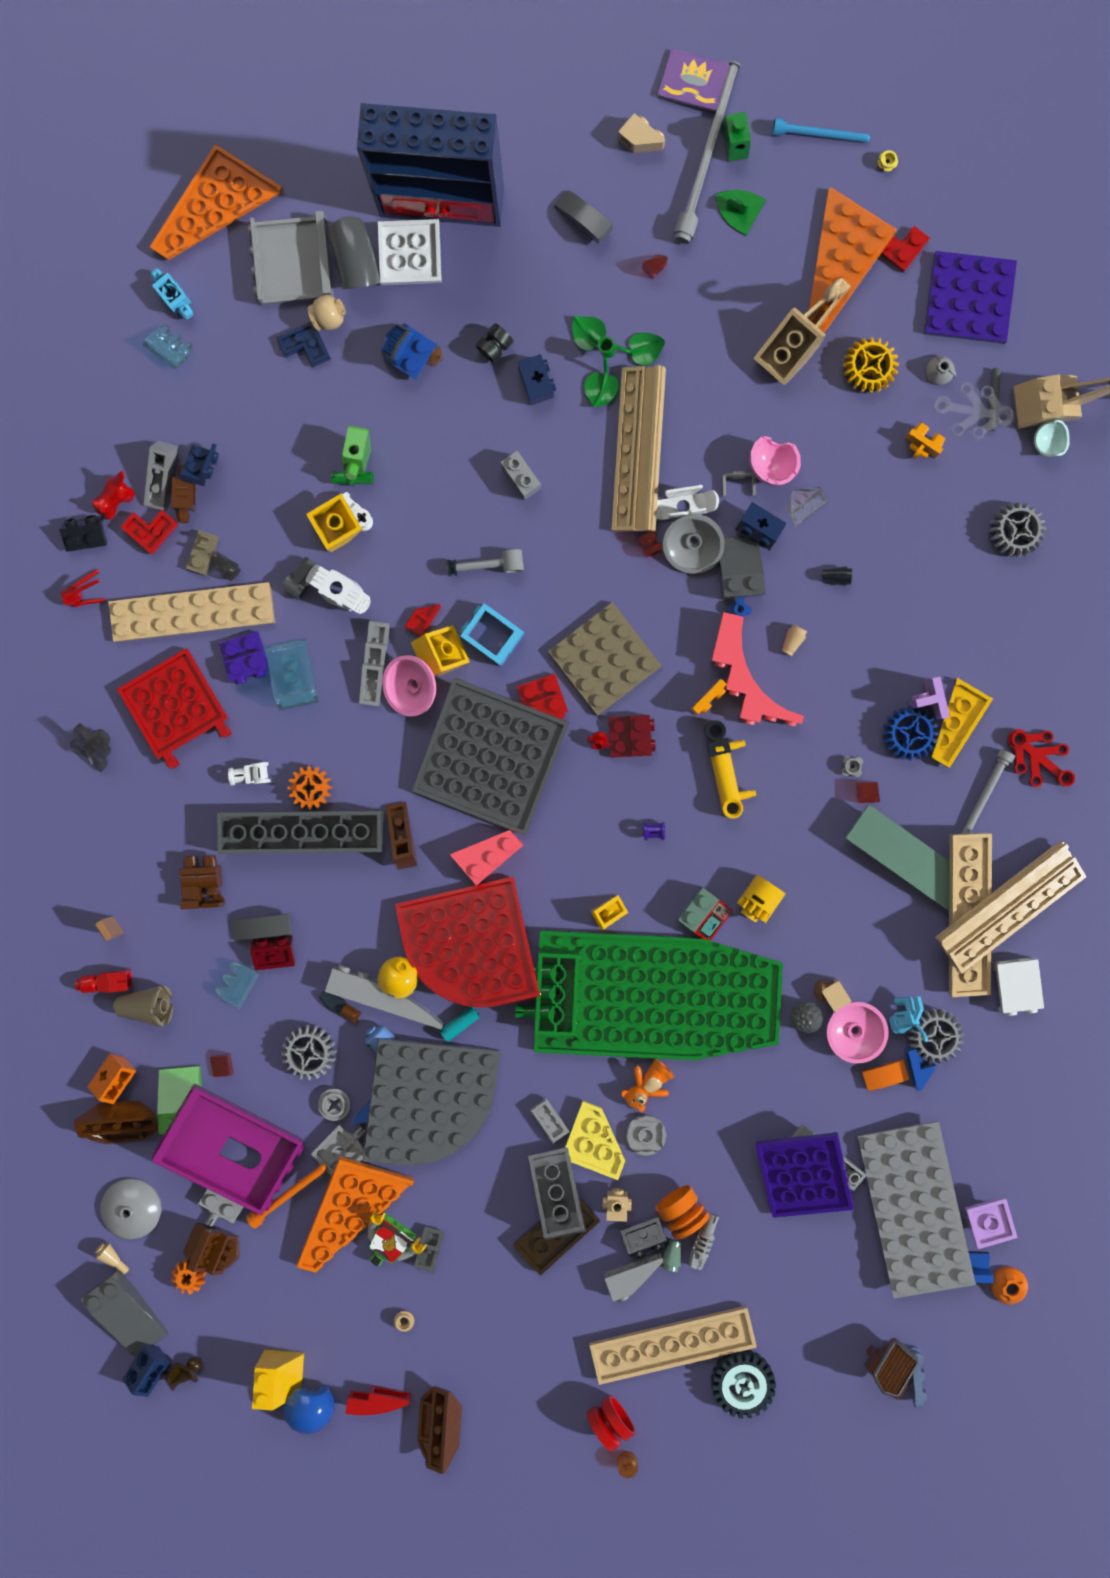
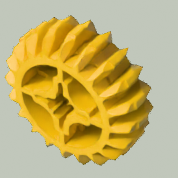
[843,337,899,394]

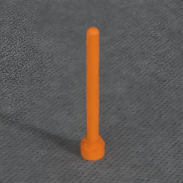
[246,1164,327,1229]

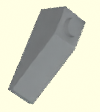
[144,441,178,510]
[604,1252,663,1302]

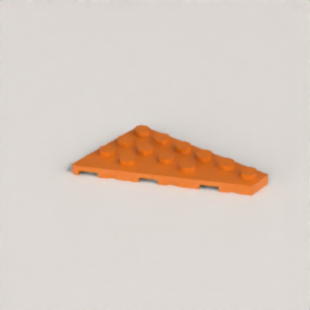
[150,144,283,261]
[809,187,897,333]
[296,1156,414,1273]

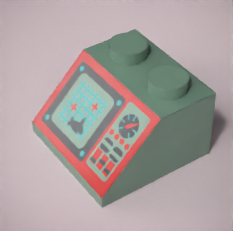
[677,886,733,941]

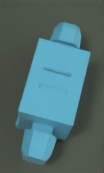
[150,268,193,319]

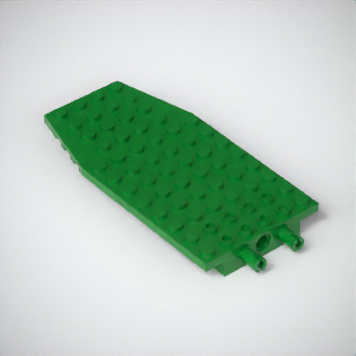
[515,930,783,1061]

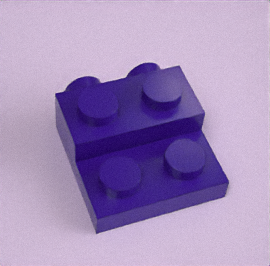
[219,631,271,685]

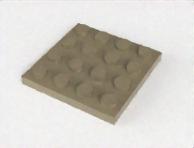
[548,602,662,716]

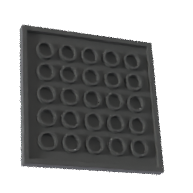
[412,677,569,835]

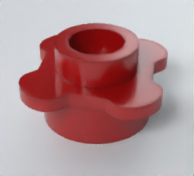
[587,732,611,750]

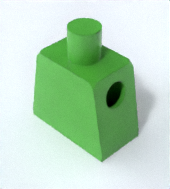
[342,426,371,480]

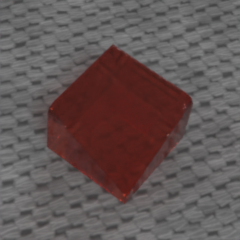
[642,254,668,279]
[857,782,880,803]

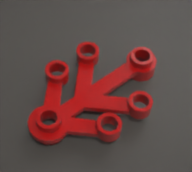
[1008,729,1075,787]

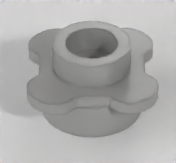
[841,756,863,777]

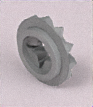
[318,1088,351,1121]

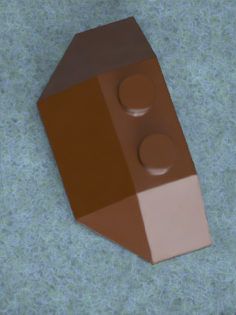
[73,1100,159,1144]
[417,1386,462,1474]

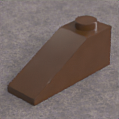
[386,802,418,870]

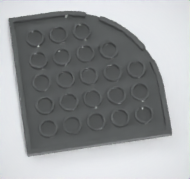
[363,1038,500,1165]

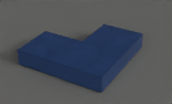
[276,321,331,367]

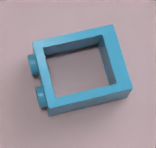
[460,603,524,666]

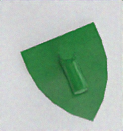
[715,190,766,236]

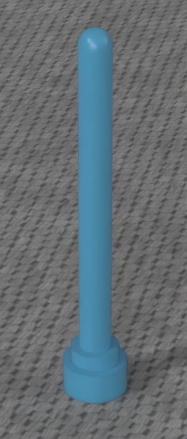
[772,118,870,142]

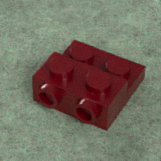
[609,715,656,758]

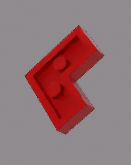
[881,226,930,273]
[120,510,179,555]

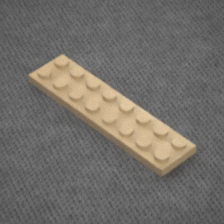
[108,582,275,642]
[949,832,992,997]
[589,1305,757,1385]

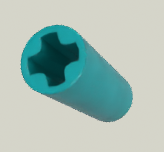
[439,1007,480,1042]

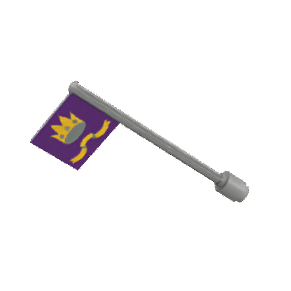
[658,49,740,244]

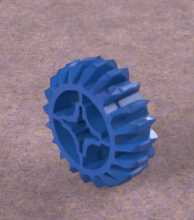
[882,706,939,761]

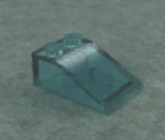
[266,639,319,711]

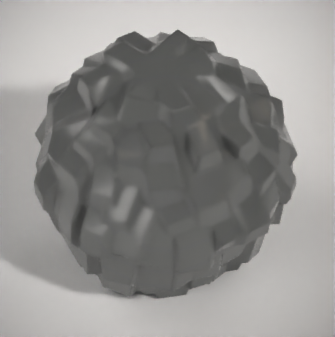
[789,1002,823,1033]

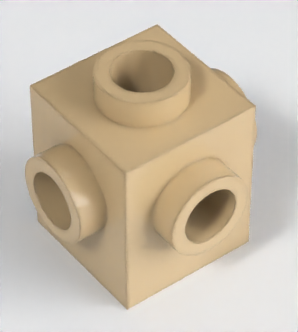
[602,1188,632,1222]

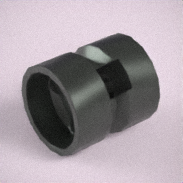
[475,323,514,363]

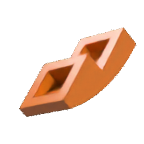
[862,1059,910,1091]

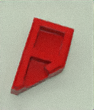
[404,604,442,637]

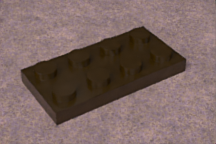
[513,1196,600,1276]

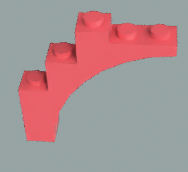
[711,612,804,726]

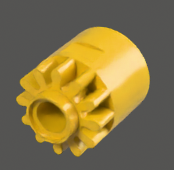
[737,874,786,923]

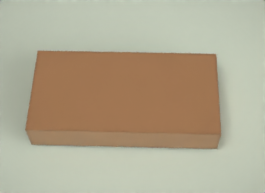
[95,916,124,941]

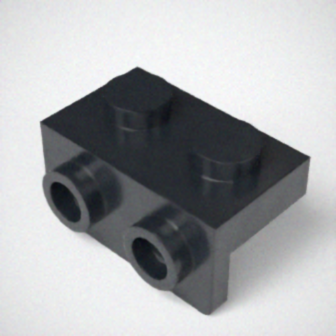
[59,515,108,552]

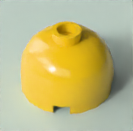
[377,956,419,999]

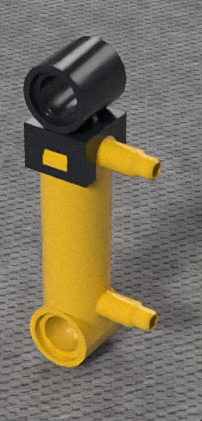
[704,720,756,819]

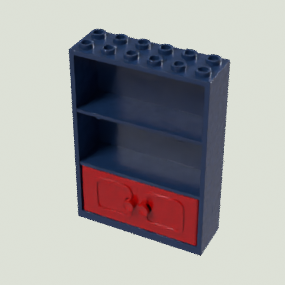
[357,103,504,227]

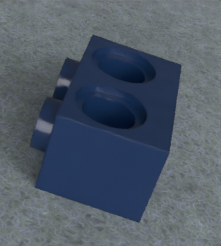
[122,1345,170,1397]

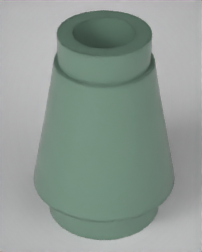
[662,1240,681,1272]

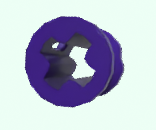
[643,822,665,840]

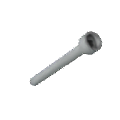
[961,749,1015,834]

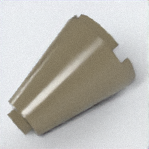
[113,986,173,1027]

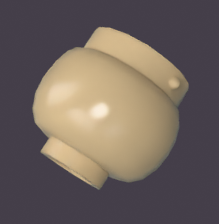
[308,295,346,331]

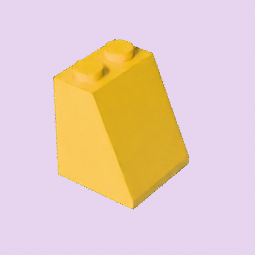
[252,1350,304,1411]

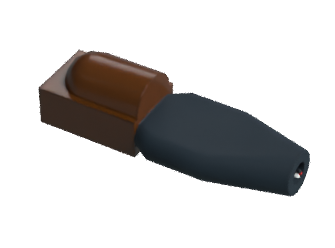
[319,991,362,1023]

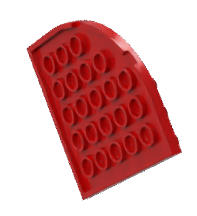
[395,877,540,1008]

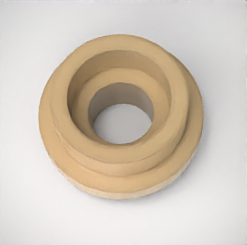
[394,1311,414,1332]

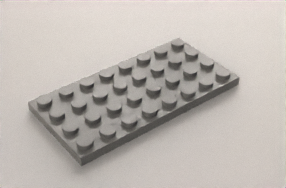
[857,1120,976,1298]

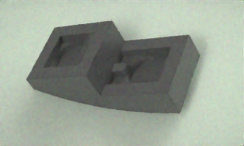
[414,1226,444,1272]

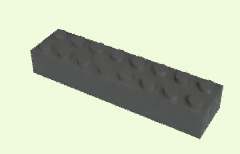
[217,810,384,854]

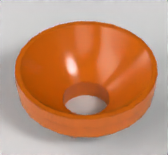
[990,1266,1028,1305]

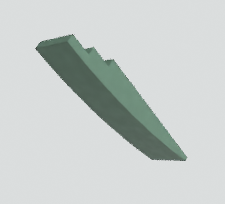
[845,804,950,912]

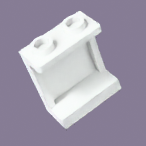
[992,957,1044,1016]

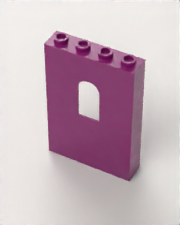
[152,1083,304,1215]

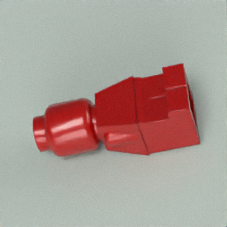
[75,969,133,993]

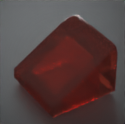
[210,1053,234,1077]

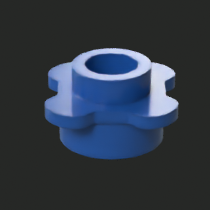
[727,597,752,617]

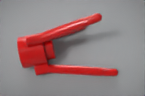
[60,569,105,608]

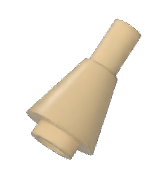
[95,1242,130,1275]

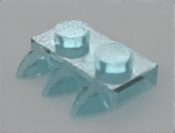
[143,326,192,369]
[215,962,261,1009]

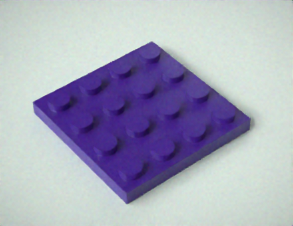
[924,251,1017,344]
[756,1132,854,1218]

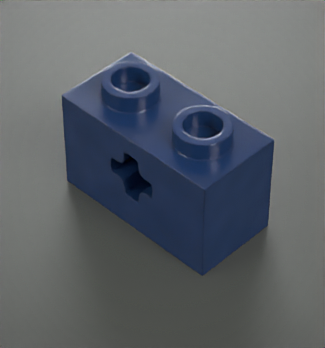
[518,354,556,405]
[735,502,787,551]

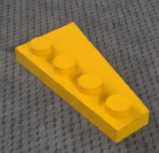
[931,678,993,769]

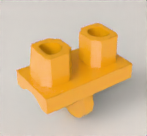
[905,422,945,460]

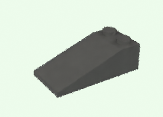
[528,1147,586,1240]
[81,1270,168,1357]

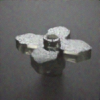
[70,723,111,772]

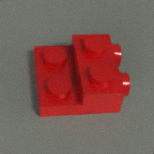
[517,674,568,719]

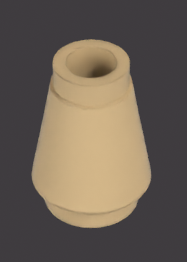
[781,624,807,656]

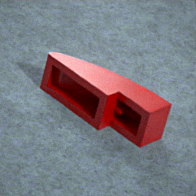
[345,1386,411,1415]

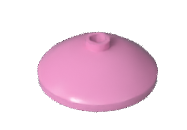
[382,655,436,716]
[826,1002,888,1063]

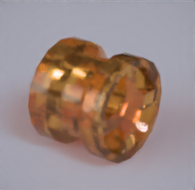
[617,1451,638,1478]

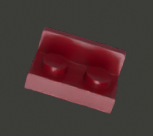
[250,935,296,971]

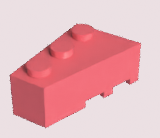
[450,830,524,885]

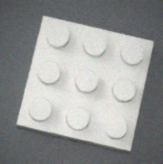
[378,219,442,285]

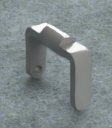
[722,471,756,497]

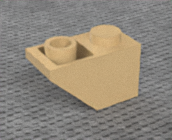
[618,113,666,153]

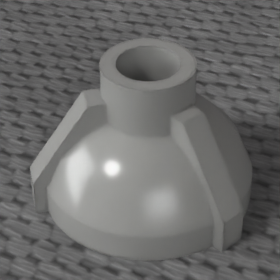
[926,354,956,385]

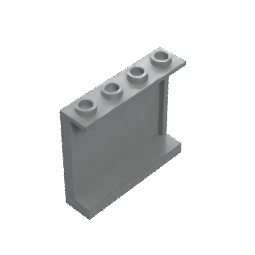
[248,211,334,306]

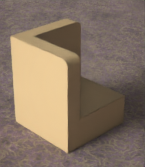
[822,978,852,1012]

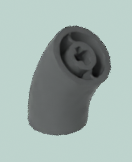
[328,216,380,289]

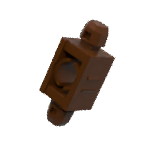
[171,465,196,523]

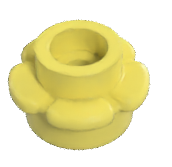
[878,150,898,172]

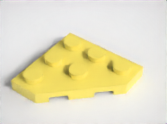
[565,1100,625,1180]

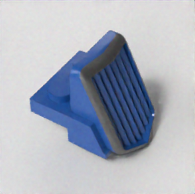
[381,323,437,380]

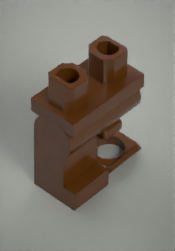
[179,855,225,910]

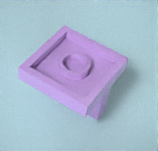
[907,677,950,720]
[964,1196,1018,1249]

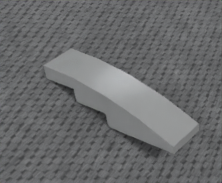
[359,620,390,706]

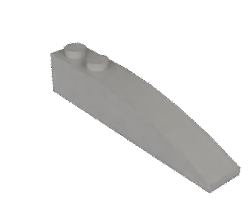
[325,965,444,1029]

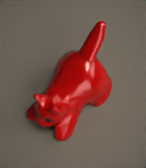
[92,471,135,520]

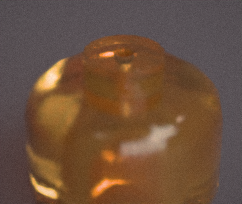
[426,346,443,366]
[813,980,832,1002]

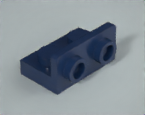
[180,443,219,486]

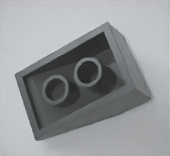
[719,536,765,600]

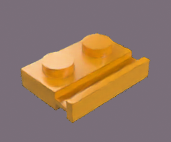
[690,679,727,715]

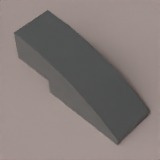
[554,190,613,245]
[231,913,293,940]

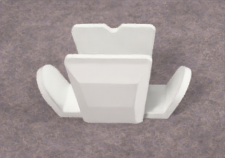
[656,485,719,521]
[306,564,370,614]

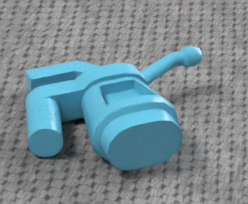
[889,996,928,1042]

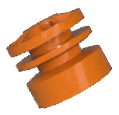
[655,1185,710,1240]

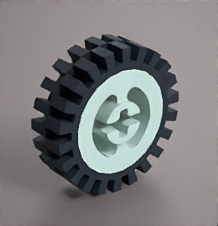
[711,1350,776,1419]

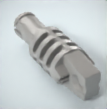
[688,1212,720,1270]

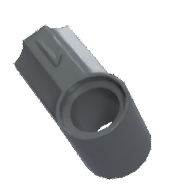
[281,556,316,600]

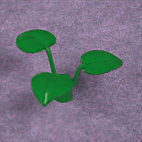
[572,316,665,407]

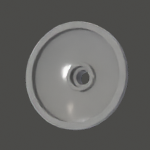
[663,514,725,574]
[100,1178,162,1239]

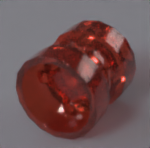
[637,531,663,558]

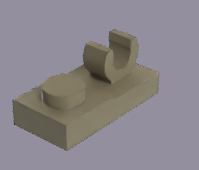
[186,530,219,576]

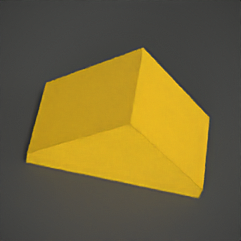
[591,895,628,930]

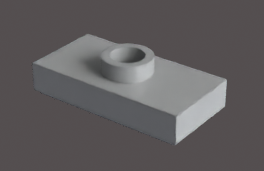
[530,1097,570,1143]

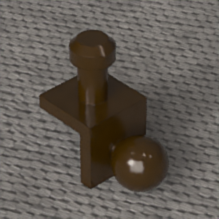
[161,1356,202,1391]

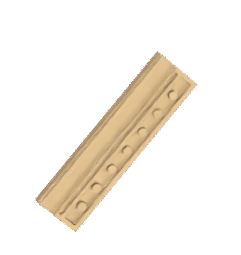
[612,365,666,532]
[935,841,1086,974]

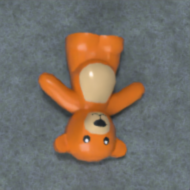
[621,1059,675,1112]

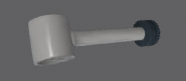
[446,549,524,577]

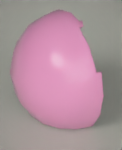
[749,436,801,486]

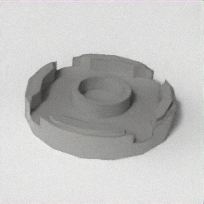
[626,1114,667,1156]

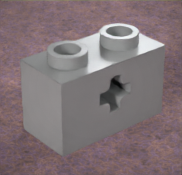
[501,450,541,500]

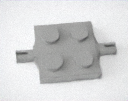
[311,1124,366,1181]
[198,1163,248,1227]

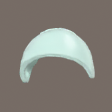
[1034,420,1069,457]

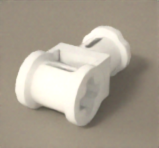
[343,492,373,531]
[228,762,271,786]

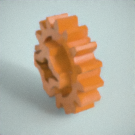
[287,766,333,810]

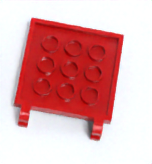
[117,648,232,769]

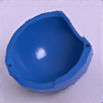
[284,1385,335,1434]

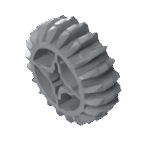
[989,502,1047,558]
[908,1008,964,1064]
[281,1025,337,1080]

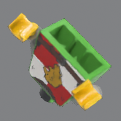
[368,1209,427,1267]

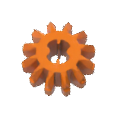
[171,1258,206,1295]

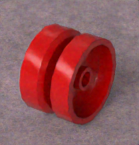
[586,1395,636,1452]

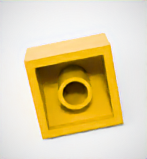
[306,493,363,552]
[411,625,470,677]

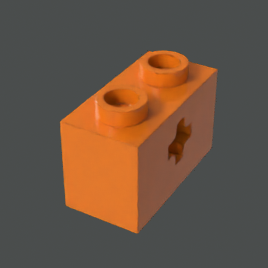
[87,1053,136,1104]

